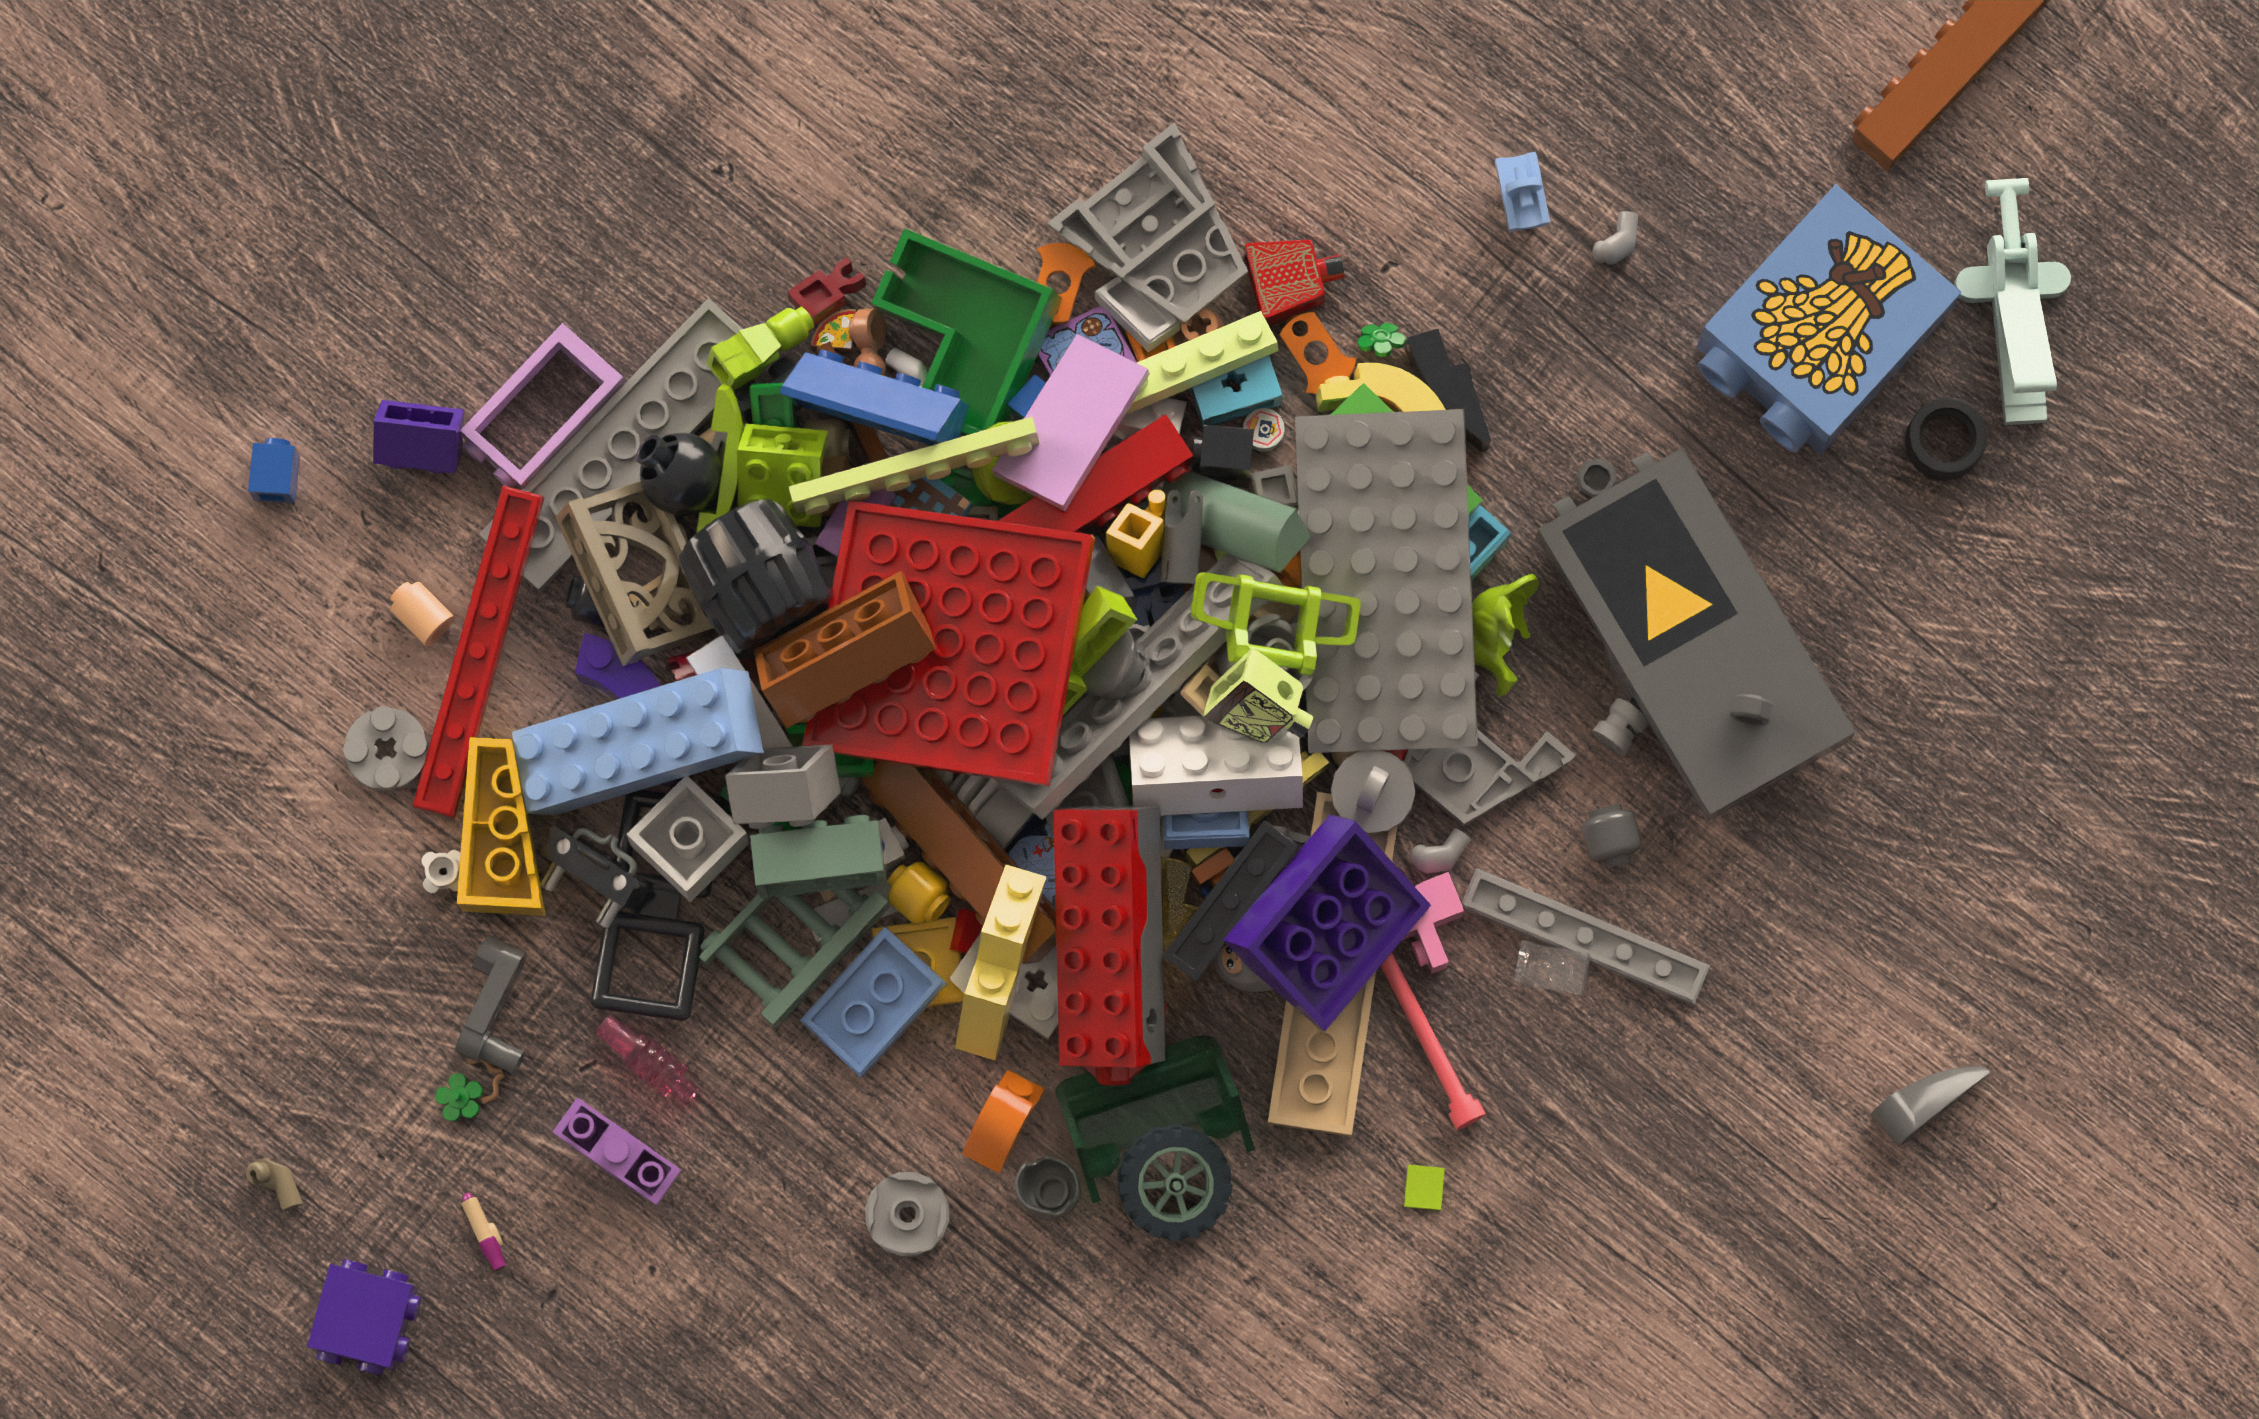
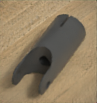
[1160,490,1203,585]

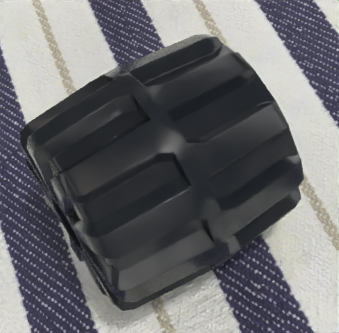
[679,499,833,659]

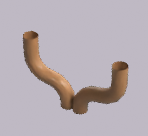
[468,1059,504,1104]

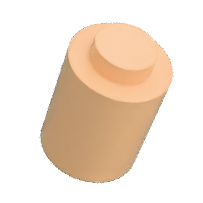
[390,582,455,646]

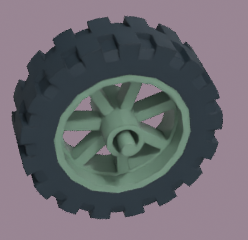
[1117,1124,1232,1241]

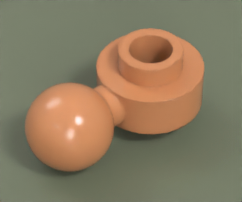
[849,308,886,376]

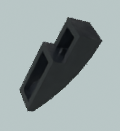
[1405,329,1491,452]

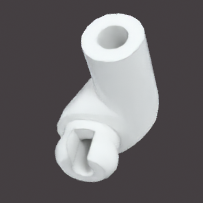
[885,348,928,387]

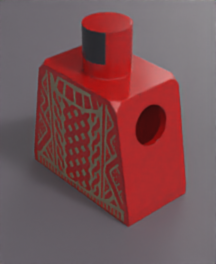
[1244,240,1345,327]

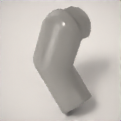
[1592,211,1638,265]
[1409,828,1471,873]

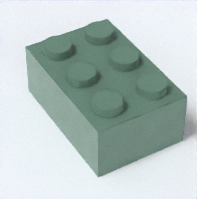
[750,815,887,899]

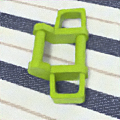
[1191,572,1361,676]

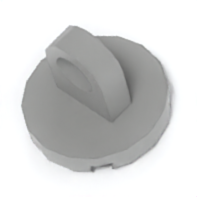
[1331,750,1415,834]

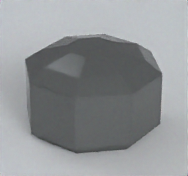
[1575,458,1617,500]
[1730,694,1773,725]

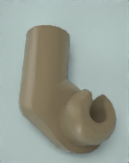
[246,1159,303,1211]

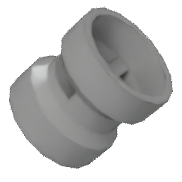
[1592,698,1649,756]

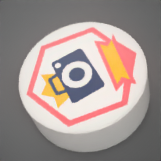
[1243,408,1284,452]

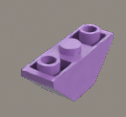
[553,1097,682,1205]

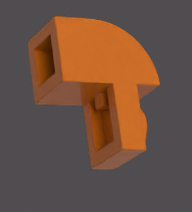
[962,1069,1045,1173]

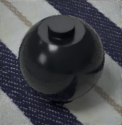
[636,433,723,516]

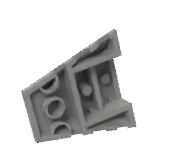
[1047,122,1248,324]

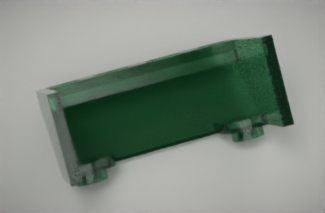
[1055,1035,1255,1203]

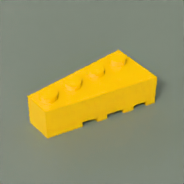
[457,737,546,916]

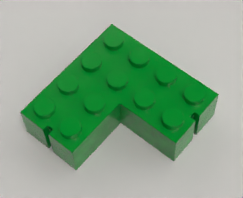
[871,228,1063,436]

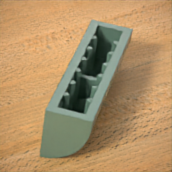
[1161,472,1311,573]

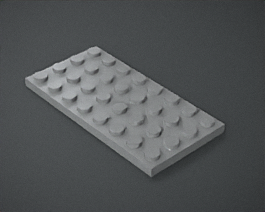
[1295,409,1478,753]

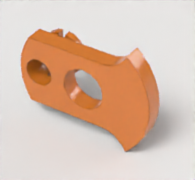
[1036,243,1096,329]
[1279,312,1357,394]

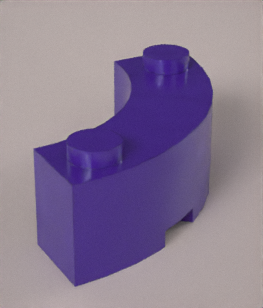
[575,633,684,787]

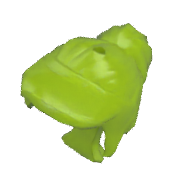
[1472,574,1539,697]

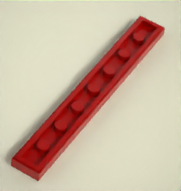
[412,485,545,818]

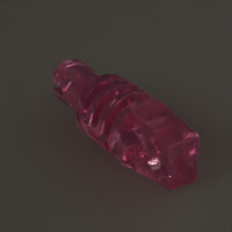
[595,1014,699,1103]

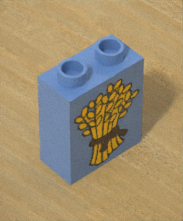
[1696,184,1961,456]

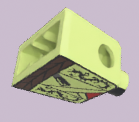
[1203,648,1313,743]

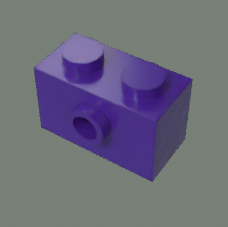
[373,400,464,474]

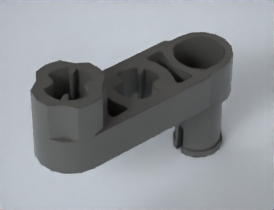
[455,935,527,1075]

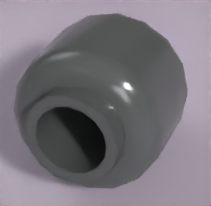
[1582,804,1642,868]

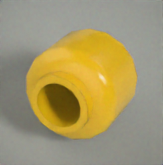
[887,862,951,924]

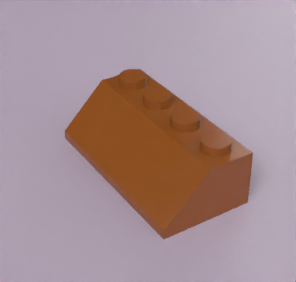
[754,571,935,729]

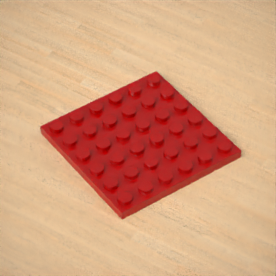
[802,500,1095,787]

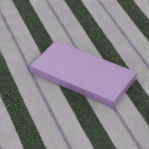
[992,334,1150,511]

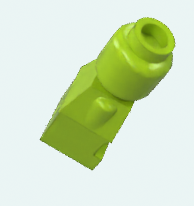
[706,307,814,391]

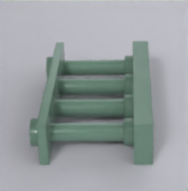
[699,888,890,1030]

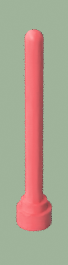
[1380,952,1486,1130]

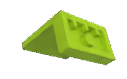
[737,424,829,527]

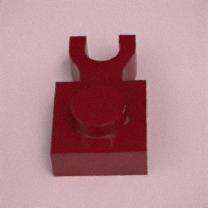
[787,257,866,326]

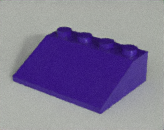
[1223,814,1431,1031]

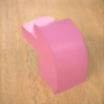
[1402,872,1464,974]

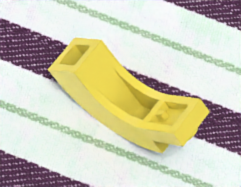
[1316,363,1445,412]

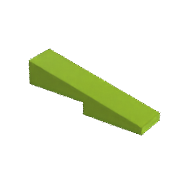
[1063,586,1137,715]

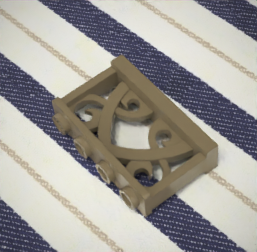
[555,481,716,666]

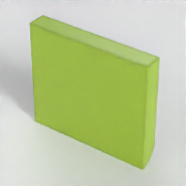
[1404,1165,1445,1211]

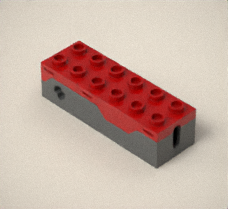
[1053,806,1165,1085]

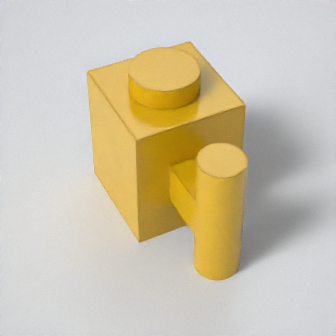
[1106,490,1166,578]

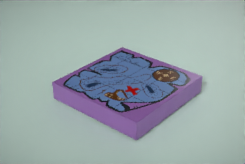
[1038,306,1137,378]

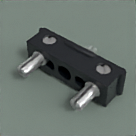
[540,826,653,928]

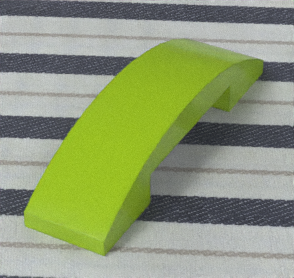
[697,384,744,533]

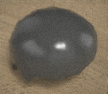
[1014,1155,1081,1221]

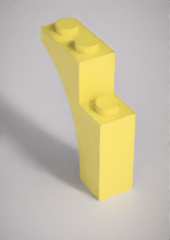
[955,865,1046,1060]

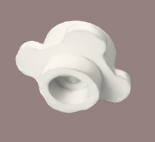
[422,850,461,893]

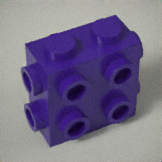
[307,1259,421,1376]

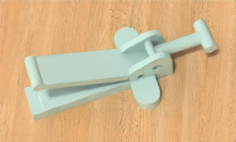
[1954,178,2071,425]

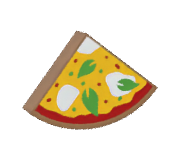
[811,309,856,353]

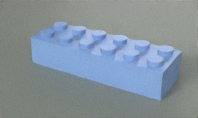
[512,668,764,816]

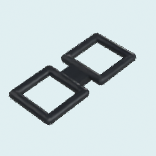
[591,790,724,1021]

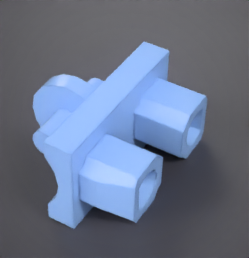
[1495,152,1550,232]

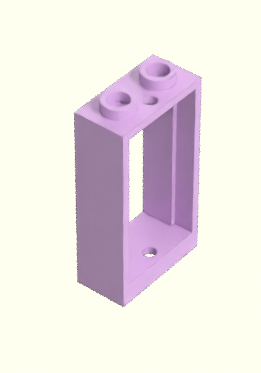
[460,323,625,490]

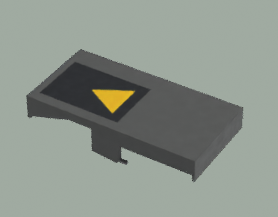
[1535,448,1855,823]

